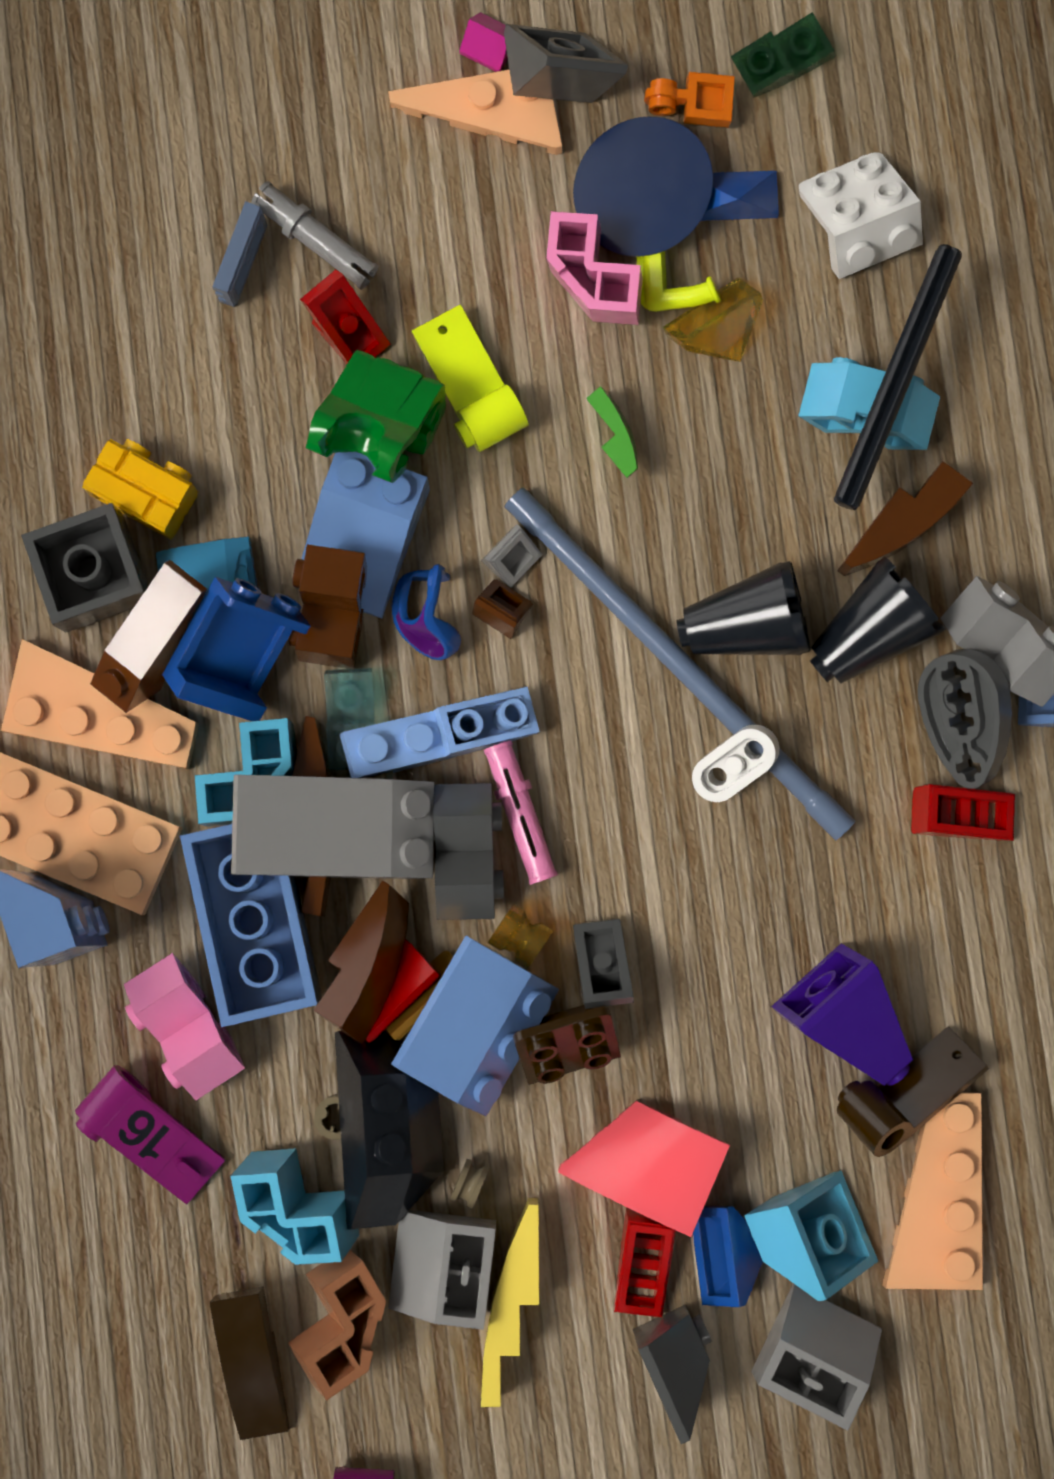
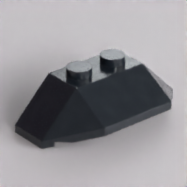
[334,1031,444,1230]

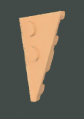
[388,70,562,155]

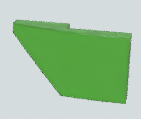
[586,386,638,478]

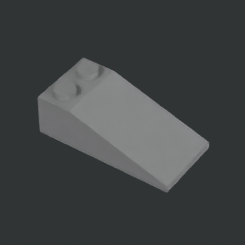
[231,774,434,879]

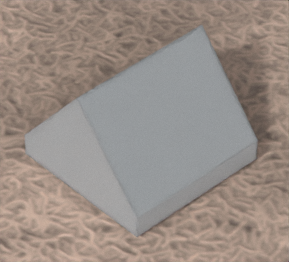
[481,525,543,588]

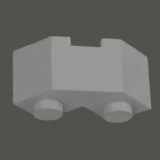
[940,576,1054,707]

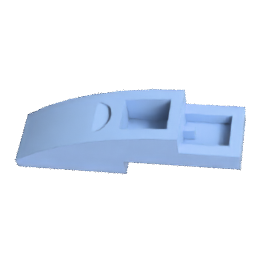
[340,687,540,778]

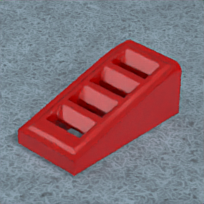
[911,784,1015,841]
[614,1208,676,1318]

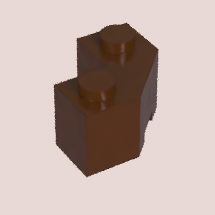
[289,544,367,670]

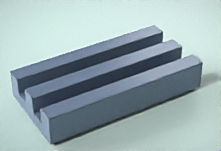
[212,201,268,307]

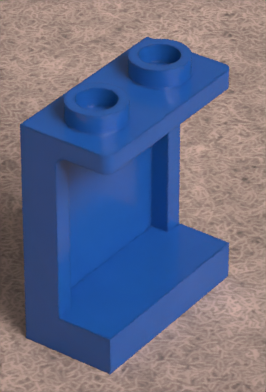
[162,576,311,721]

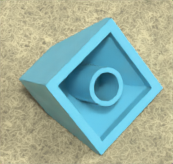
[744,1171,878,1301]

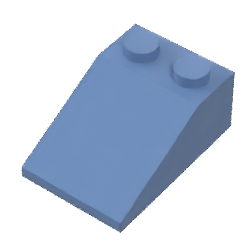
[297,452,430,619]

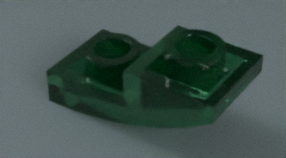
[731,12,836,98]

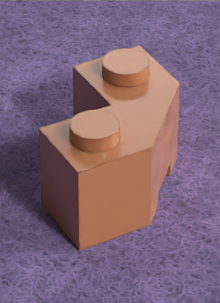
[288,1250,386,1401]

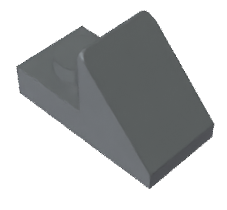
[573,919,634,1009]

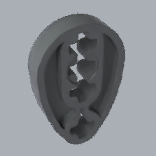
[918,649,1012,789]

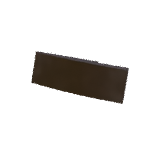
[210,1286,290,1440]

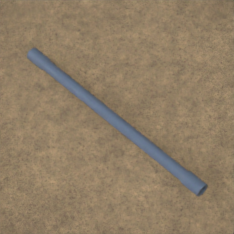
[504,487,856,841]

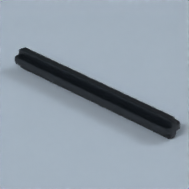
[834,244,962,510]

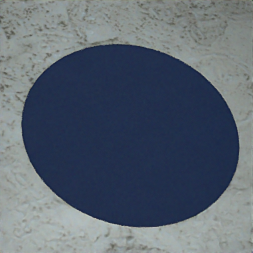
[573,117,713,256]

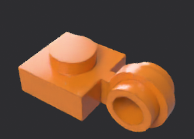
[644,72,735,128]

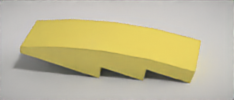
[481,1198,539,1407]

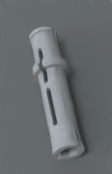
[251,181,379,290]

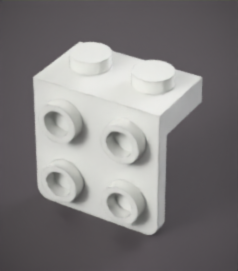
[799,152,923,279]

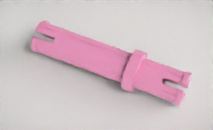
[483,740,558,885]

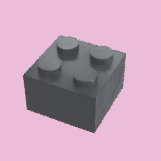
[21,503,149,633]

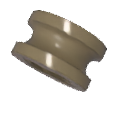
[314,1094,341,1140]
[450,1159,489,1209]

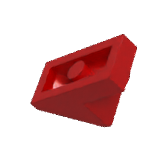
[300,269,391,364]

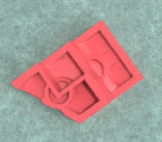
[558,1100,730,1237]

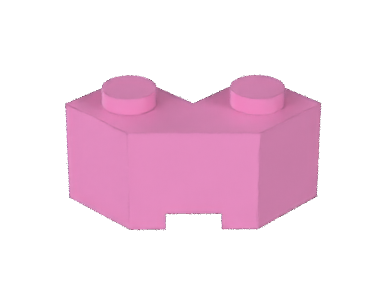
[546,211,643,325]
[123,953,245,1100]

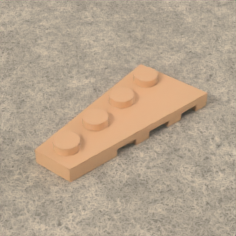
[1,639,199,770]
[882,1092,983,1290]

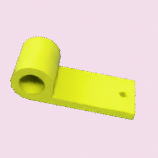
[411,304,529,452]

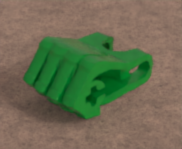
[306,350,446,483]

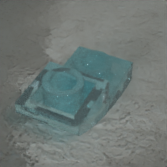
[324,668,375,771]

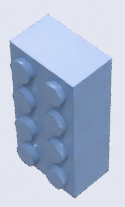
[180,824,322,1028]

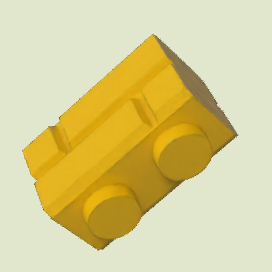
[82,439,198,540]

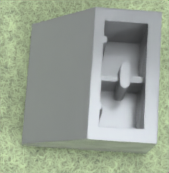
[388,1210,496,1330]
[751,1283,882,1431]

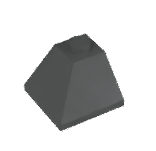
[633,1305,712,1445]

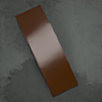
[837,461,973,576]
[314,881,409,1044]

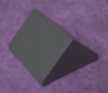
[504,24,628,103]

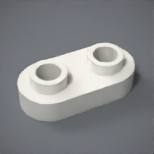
[692,725,780,802]

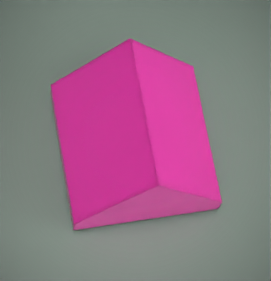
[459,12,508,72]

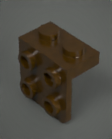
[513,1005,621,1085]

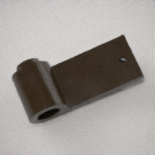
[836,1026,989,1157]

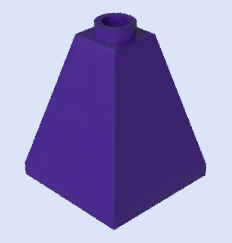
[771,943,913,1086]

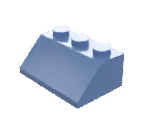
[0,869,110,968]
[391,936,559,1116]

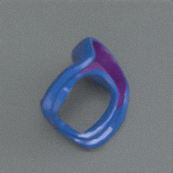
[392,564,461,660]

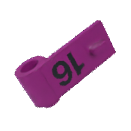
[75,1065,225,1205]

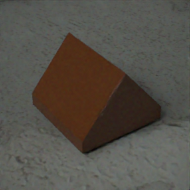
[472,579,533,639]

